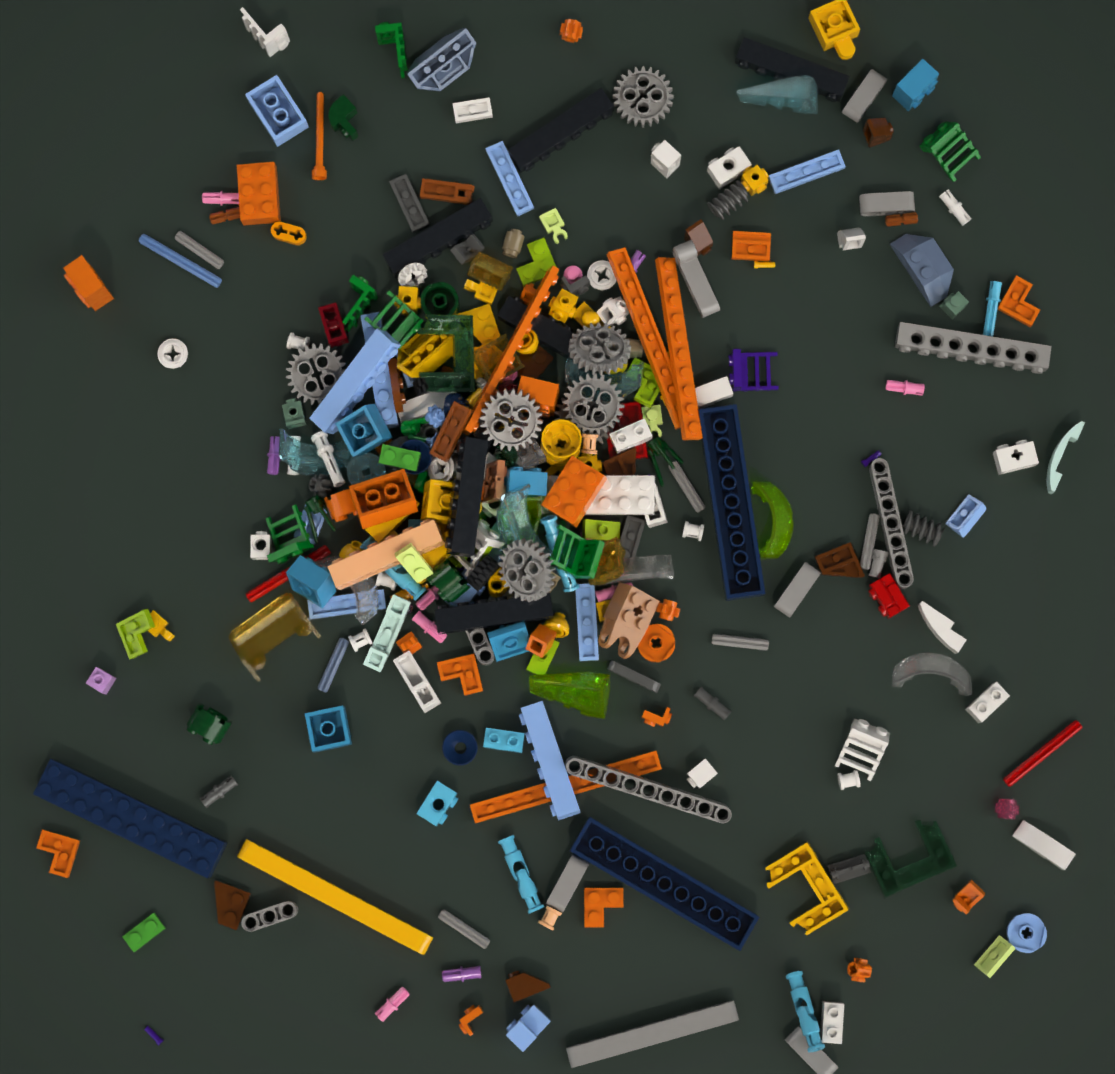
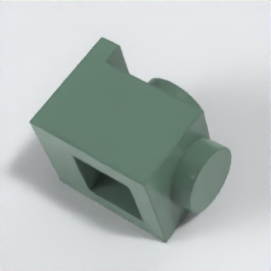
[939,291,969,320]
[282,398,307,429]

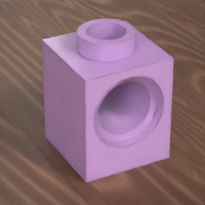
[86,667,117,695]

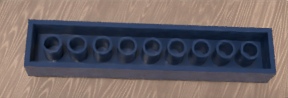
[698,404,765,601]
[33,759,228,878]
[570,817,760,951]

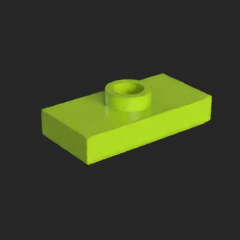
[582,519,620,542]
[526,640,560,678]

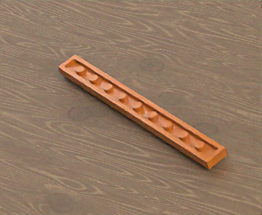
[606,247,680,430]
[655,257,703,440]
[462,265,559,435]
[470,751,662,824]

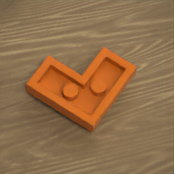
[997,275,1040,327]
[437,654,483,696]
[36,830,81,878]
[584,888,624,927]

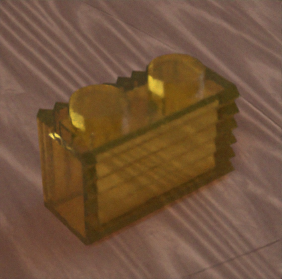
[467,251,513,291]

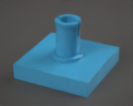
[487,621,529,662]

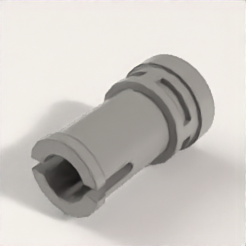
[868,549,889,579]

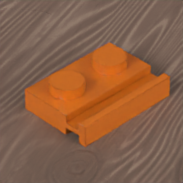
[732,231,771,262]

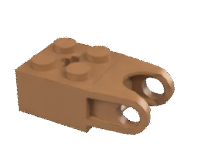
[598,582,660,659]

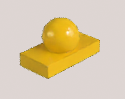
[573,302,611,328]

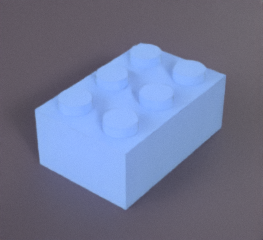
[245,75,309,147]

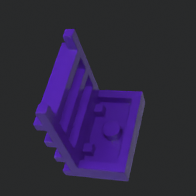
[728,349,779,392]

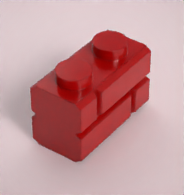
[868,573,910,619]

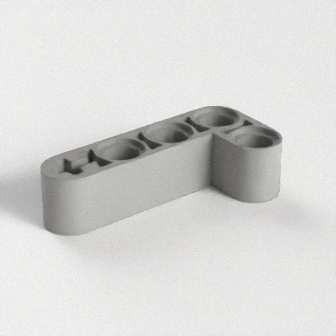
[673,240,720,318]

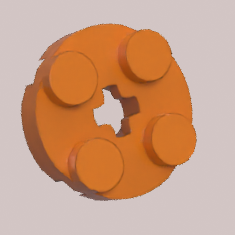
[637,624,675,663]

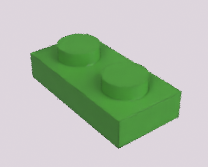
[379,444,421,471]
[122,913,166,952]

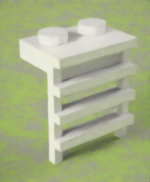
[240,7,290,57]
[448,519,505,577]
[835,718,890,781]

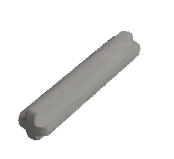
[175,231,224,269]
[668,461,705,513]
[860,513,880,570]
[712,634,769,650]
[438,909,490,949]

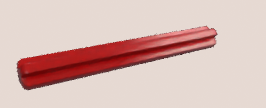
[246,545,331,602]
[1003,720,1082,787]

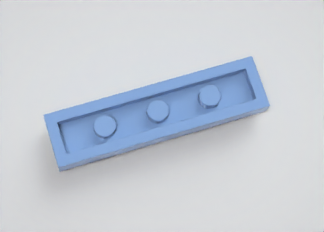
[485,141,534,217]
[768,150,846,194]
[575,583,599,661]
[307,589,387,620]

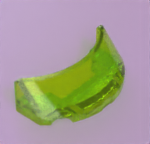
[751,481,794,560]

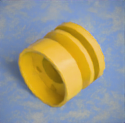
[540,419,582,468]

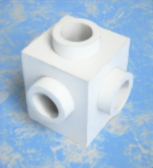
[597,296,629,327]

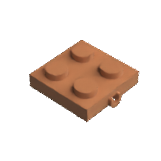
[483,460,507,503]

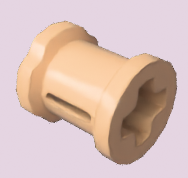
[580,433,598,454]
[538,906,562,931]

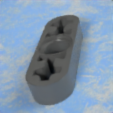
[607,660,661,693]

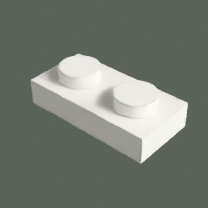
[453,97,493,123]

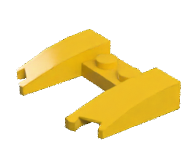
[365,501,451,584]
[765,841,849,935]

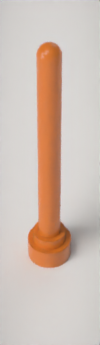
[312,92,327,180]

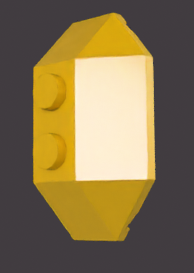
[397,319,464,378]

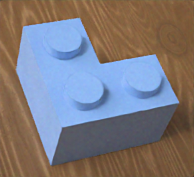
[506,1004,551,1052]

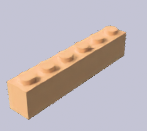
[327,519,445,590]

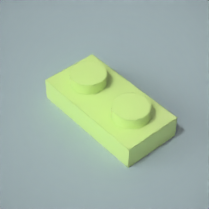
[395,543,433,584]
[974,935,1016,978]

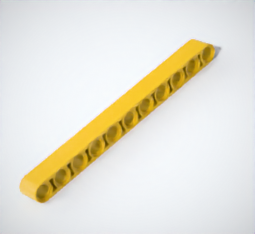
[237,839,433,955]

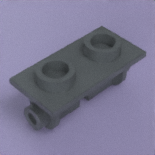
[828,854,871,884]

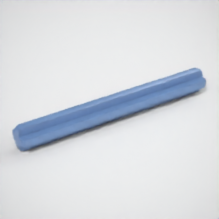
[139,234,222,288]

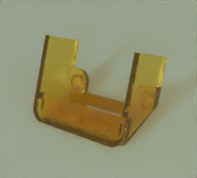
[229,593,321,682]

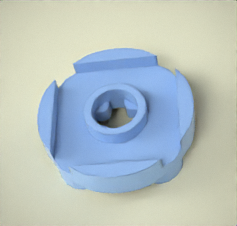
[1006,913,1047,953]

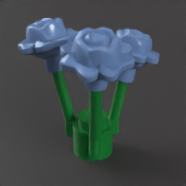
[401,404,446,449]

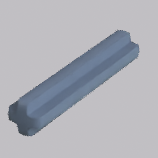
[318,638,349,692]

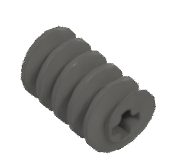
[707,181,749,220]
[902,510,945,547]

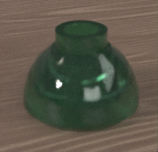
[495,444,520,468]

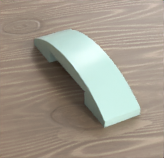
[1046,421,1085,494]
[363,594,411,672]

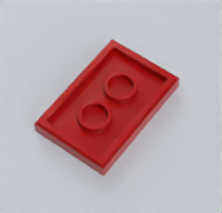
[607,402,648,459]

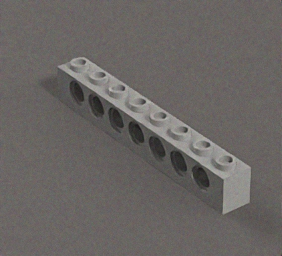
[895,322,1052,374]

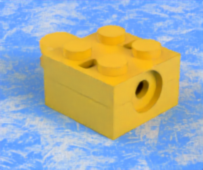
[808,0,860,60]
[421,479,482,525]

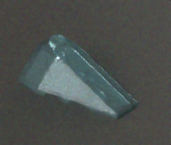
[737,75,818,114]

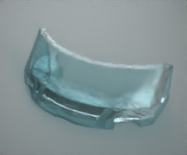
[565,357,644,402]
[279,429,356,476]
[497,484,553,557]

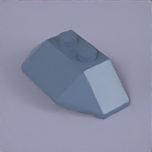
[406,28,476,91]
[890,234,954,307]

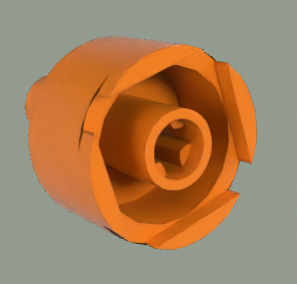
[324,489,357,522]

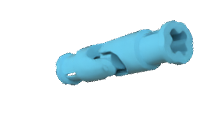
[540,515,580,592]
[360,536,427,601]
[498,835,544,914]
[786,971,825,1053]

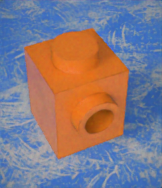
[526,624,557,658]

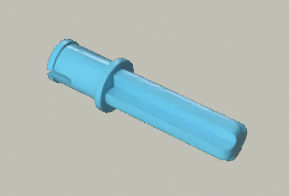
[983,281,1002,337]

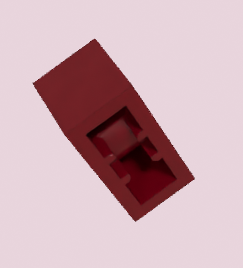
[318,302,349,348]

